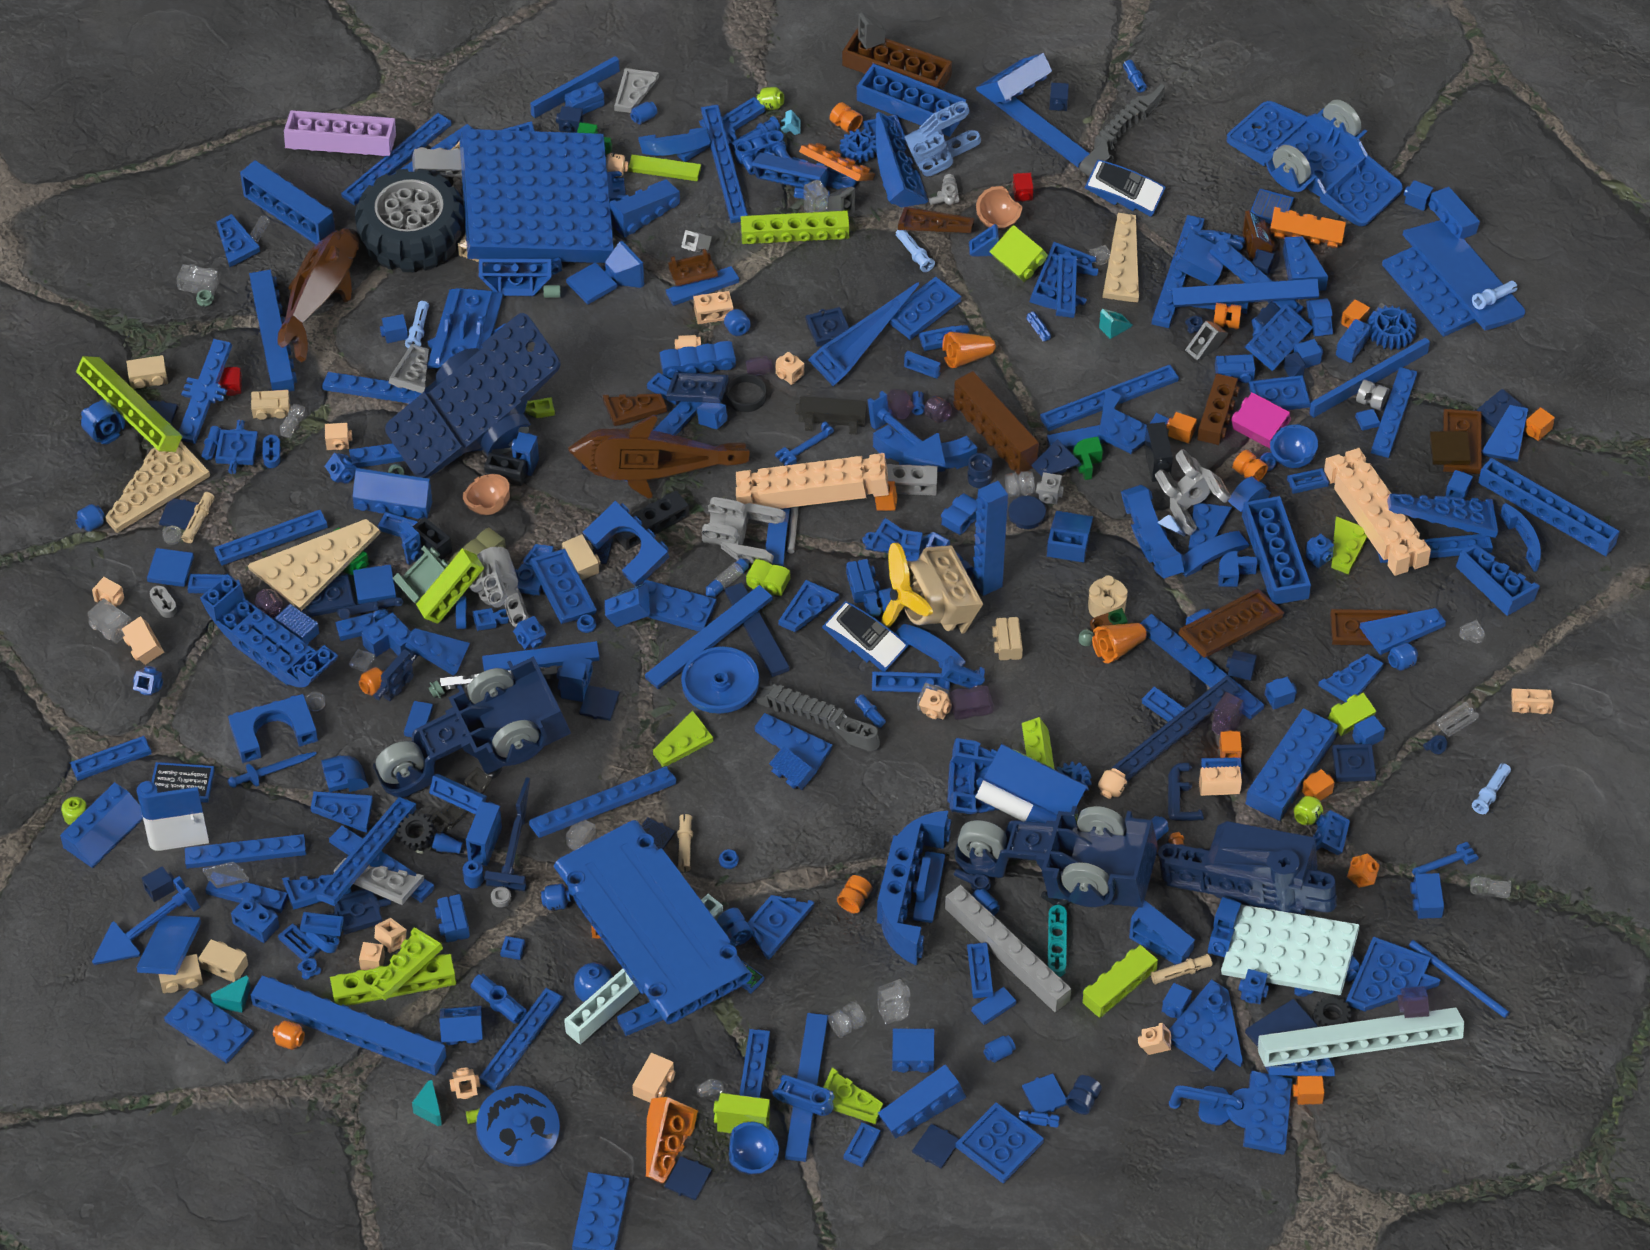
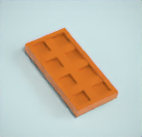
[799,143,875,181]

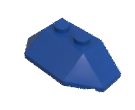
[479,259,552,296]

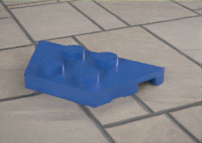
[747,895,814,960]

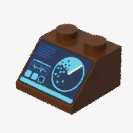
[1242,210,1275,261]

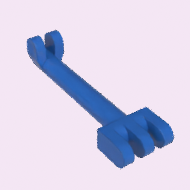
[775,421,834,466]
[1412,842,1479,876]

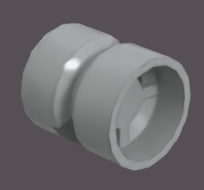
[1356,380,1389,411]

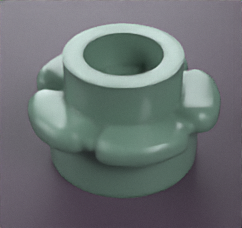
[196,290,214,306]
[428,680,445,698]

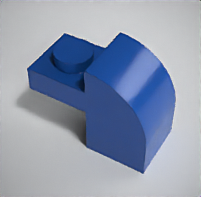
[1306,298,1333,337]
[1228,476,1271,512]
[1218,551,1257,587]

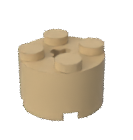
[1088,576,1127,618]

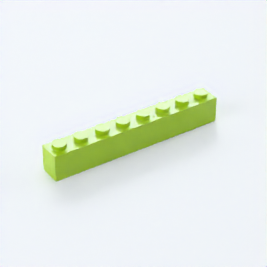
[76,356,183,452]

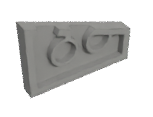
[614,68,659,113]

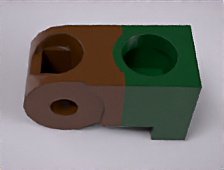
[1090,608,1128,636]

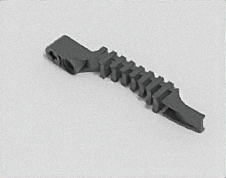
[1079,83,1165,176]
[751,684,880,751]

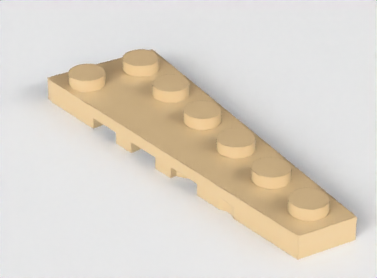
[1103,213,1139,303]

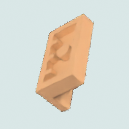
[1511,689,1554,714]

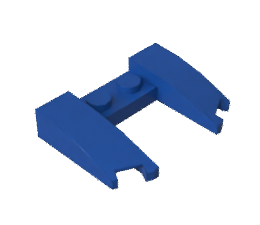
[1029,242,1098,310]

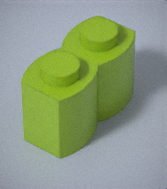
[746,559,791,596]

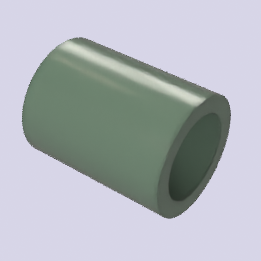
[544,285,561,298]

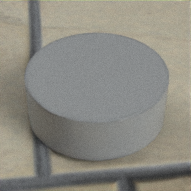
[491,887,511,907]

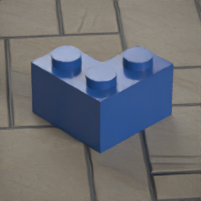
[362,613,412,658]
[557,656,593,702]

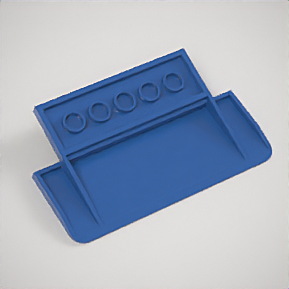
[1382,220,1525,337]

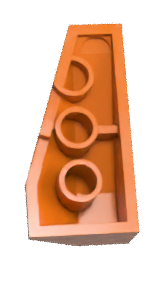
[646,1097,698,1183]

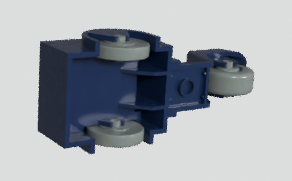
[373,656,571,798]
[954,806,1158,908]

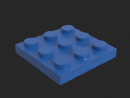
[955,1103,1044,1184]

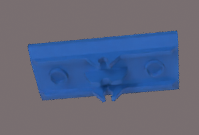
[427,288,503,369]

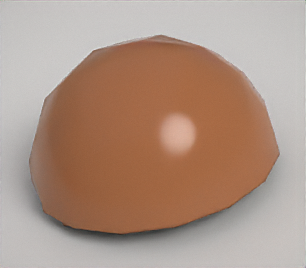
[976,186,1022,230]
[463,474,510,516]

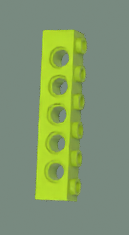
[741,211,849,244]
[330,954,456,1006]

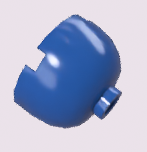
[574,962,613,1002]

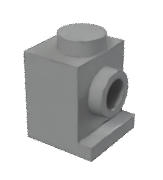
[681,230,712,252]

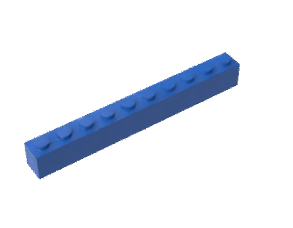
[251,976,446,1076]

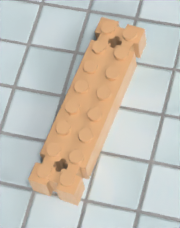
[1324,448,1431,576]
[736,453,889,509]

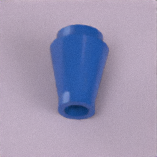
[432,833,463,854]

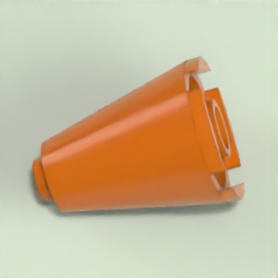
[942,332,996,368]
[1092,623,1147,663]

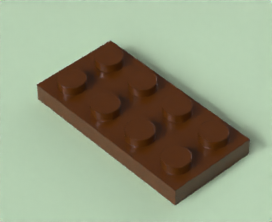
[1443,409,1481,474]
[1330,609,1410,645]

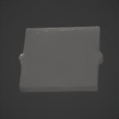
[202,862,249,889]

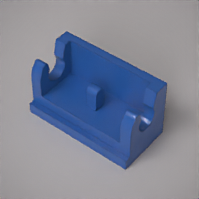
[607,171,626,203]
[941,656,985,691]

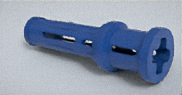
[730,116,781,152]

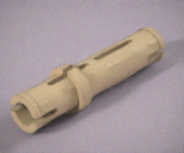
[181,492,215,544]
[677,814,693,872]
[1151,954,1212,985]

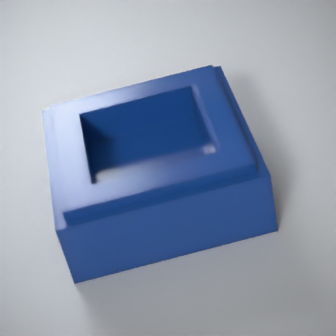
[1355,409,1380,431]
[500,936,525,960]

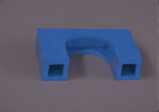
[583,501,670,587]
[228,694,318,763]

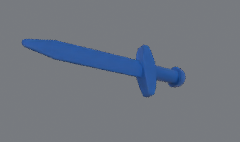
[228,752,317,788]

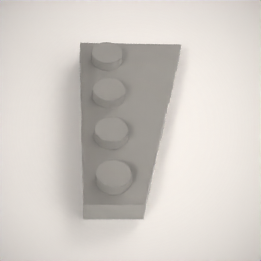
[389,344,429,393]
[334,858,424,905]

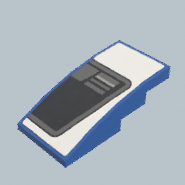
[1084,159,1165,217]
[822,601,908,672]

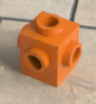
[1347,854,1380,888]

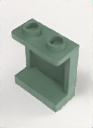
[393,546,449,604]

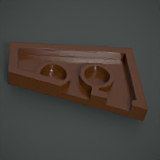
[602,394,667,427]

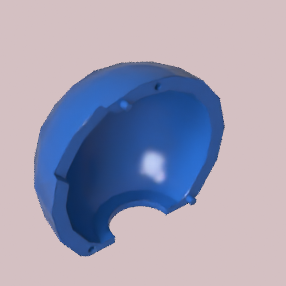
[1270,425,1318,468]
[729,1122,779,1175]

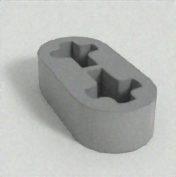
[150,586,177,618]

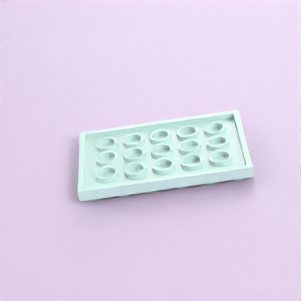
[1221,905,1359,995]

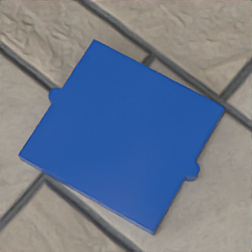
[1022,1074,1067,1113]

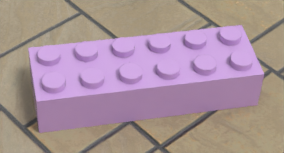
[284,110,396,156]

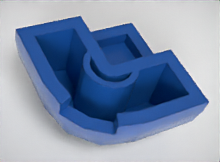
[321,755,369,792]

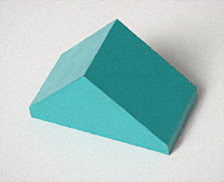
[1099,309,1132,339]
[211,975,251,1013]
[412,1080,442,1126]

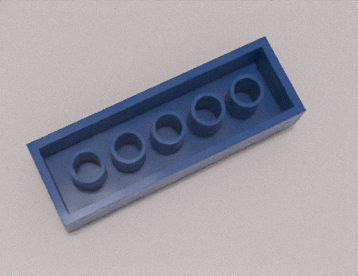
[857,63,966,137]
[240,160,335,244]
[1242,496,1311,604]
[1246,708,1338,821]

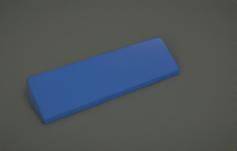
[872,672,950,693]

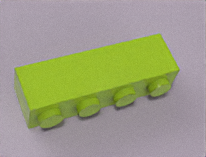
[416,548,484,624]
[1022,717,1055,770]
[1082,945,1158,1018]

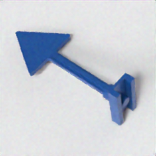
[868,391,945,467]
[92,876,200,965]

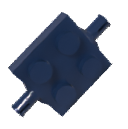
[373,649,419,701]
[329,889,391,935]

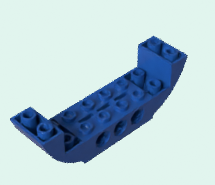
[200,574,338,688]
[877,811,951,965]

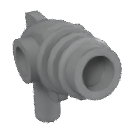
[929,174,959,205]

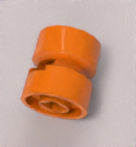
[830,102,863,134]
[1214,303,1241,329]
[1232,450,1268,481]
[837,875,873,913]

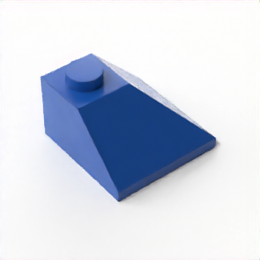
[605,241,644,288]

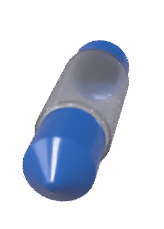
[706,558,749,597]

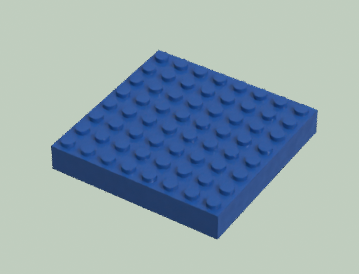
[460,129,614,263]

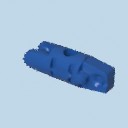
[1199,230,1246,250]

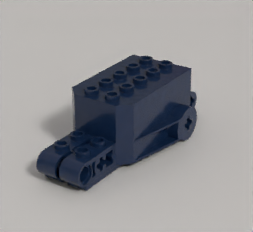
[1158,821,1337,915]

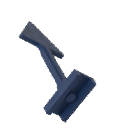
[484,777,530,891]

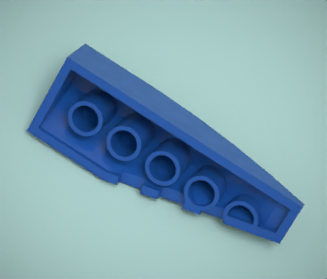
[876,112,928,208]

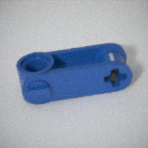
[772,1075,835,1116]

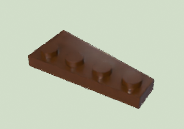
[897,207,975,233]

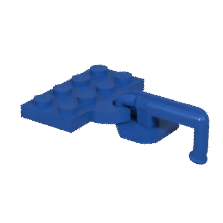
[1169,1071,1292,1155]

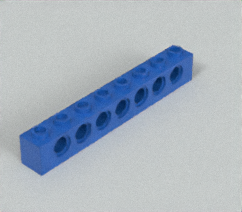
[1478,458,1619,556]

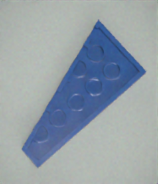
[1387,494,1498,538]

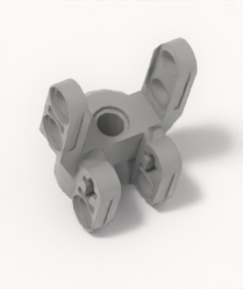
[1155,449,1231,535]
[701,497,786,564]
[469,547,529,628]

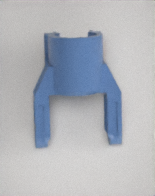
[904,101,981,176]

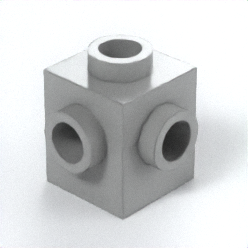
[1036,472,1064,504]

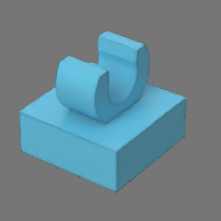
[781,110,801,135]

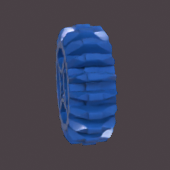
[1368,305,1417,350]

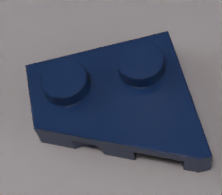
[1031,439,1082,476]

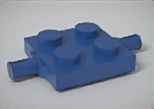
[215,420,258,474]

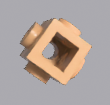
[776,352,804,385]
[919,688,952,720]
[450,1067,480,1099]

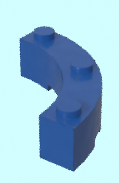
[873,425,977,472]
[1121,485,1185,578]

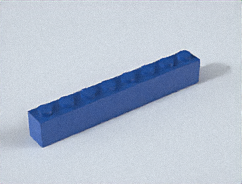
[249,270,297,392]
[972,481,1008,596]

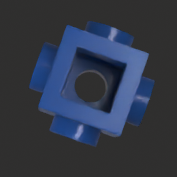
[324,453,356,484]
[1305,534,1334,568]
[513,616,546,650]
[133,666,163,695]
[1238,969,1269,1004]

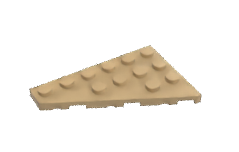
[105,441,210,533]
[248,519,381,611]

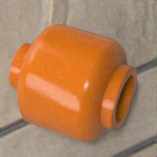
[359,667,385,696]
[273,1020,305,1050]

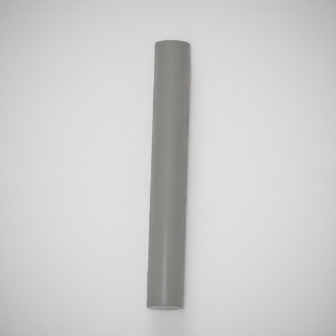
[787,506,799,553]

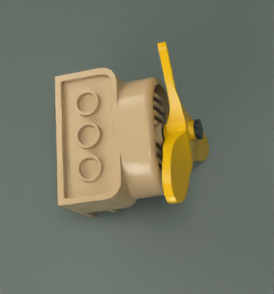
[881,543,983,634]

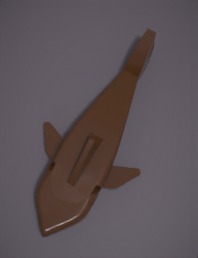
[277,228,360,363]
[568,415,750,499]

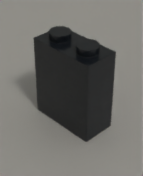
[1144,422,1173,482]

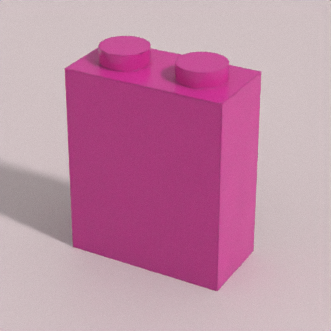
[1231,393,1291,448]

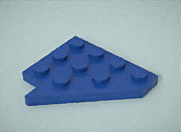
[1346,937,1440,1011]
[1169,979,1243,1072]

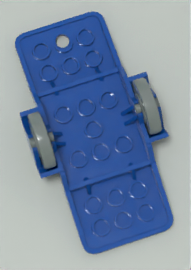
[1226,100,1403,226]

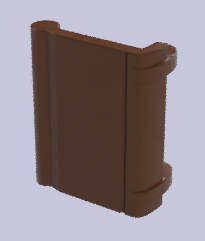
[668,248,718,287]

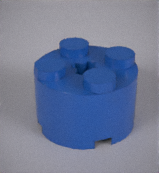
[81,400,125,444]

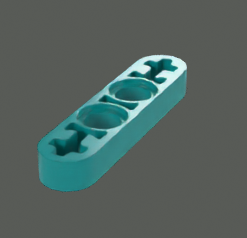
[1048,905,1067,977]

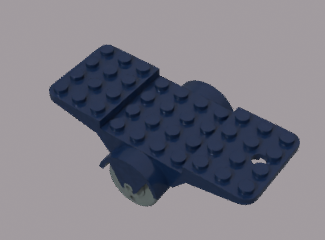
[385,313,561,478]

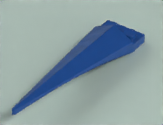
[808,283,919,386]

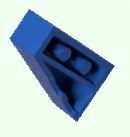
[1283,236,1328,291]
[1129,900,1195,964]

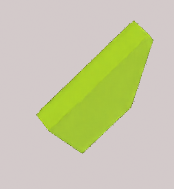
[525,397,555,418]

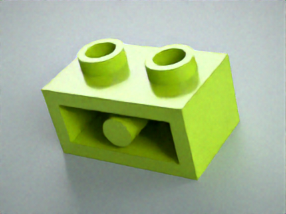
[1328,693,1376,736]

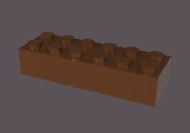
[842,28,952,90]
[953,371,1039,476]

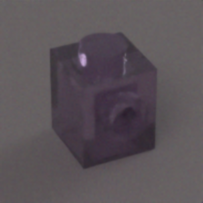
[887,389,915,419]

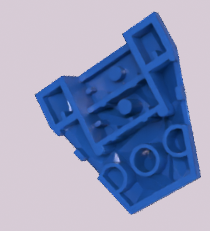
[947,738,999,814]

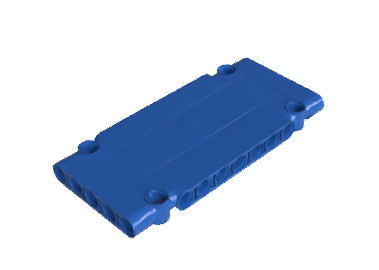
[554,820,752,1024]

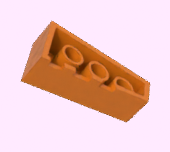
[1271,207,1346,248]

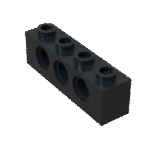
[614,491,689,551]

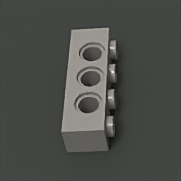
[887,464,937,495]

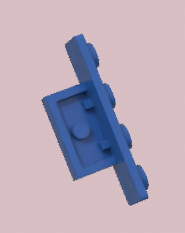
[913,852,945,923]

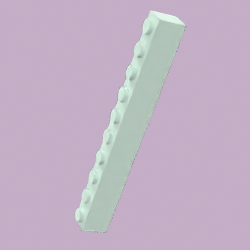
[564,894,723,1045]
[1258,1008,1464,1067]

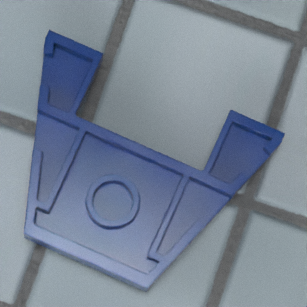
[1098,389,1169,454]

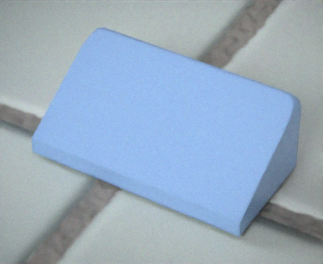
[1158,515,1186,536]

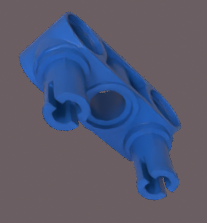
[735,130,790,175]

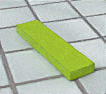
[628,155,701,181]

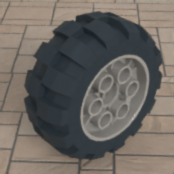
[355,168,465,272]

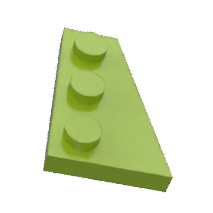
[1331,516,1368,574]
[653,710,713,767]
[819,1068,883,1124]

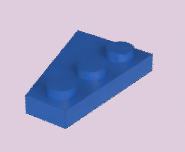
[216,214,260,267]
[515,544,555,595]
[779,580,839,632]
[405,628,470,676]
[1318,654,1384,702]
[311,791,373,833]
[282,875,351,910]
[1265,1058,1335,1076]

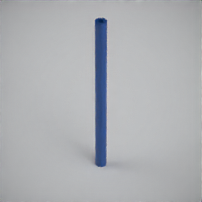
[1409,940,1510,1018]

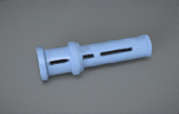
[896,230,935,272]
[1472,281,1517,309]
[405,301,429,348]
[1472,764,1511,814]

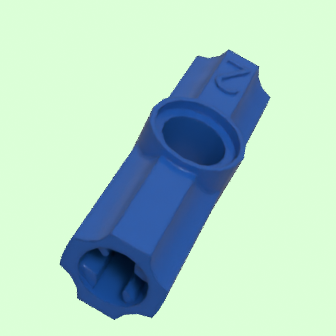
[471,974,527,1024]

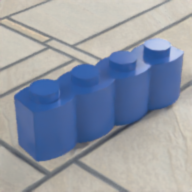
[659,341,736,378]

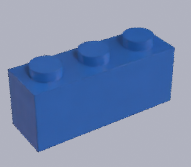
[1428,187,1480,240]

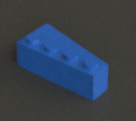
[610,179,680,238]
[1456,544,1539,616]
[878,1065,966,1139]

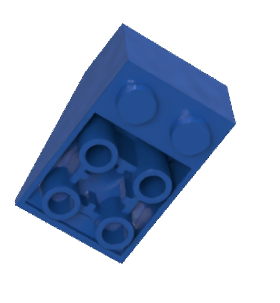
[1047,511,1093,563]

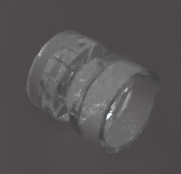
[1005,471,1035,498]
[828,1001,867,1038]

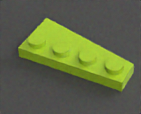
[370,927,443,1000]

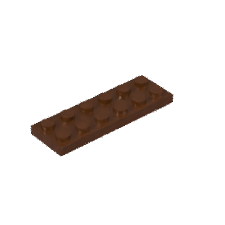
[1178,589,1284,658]

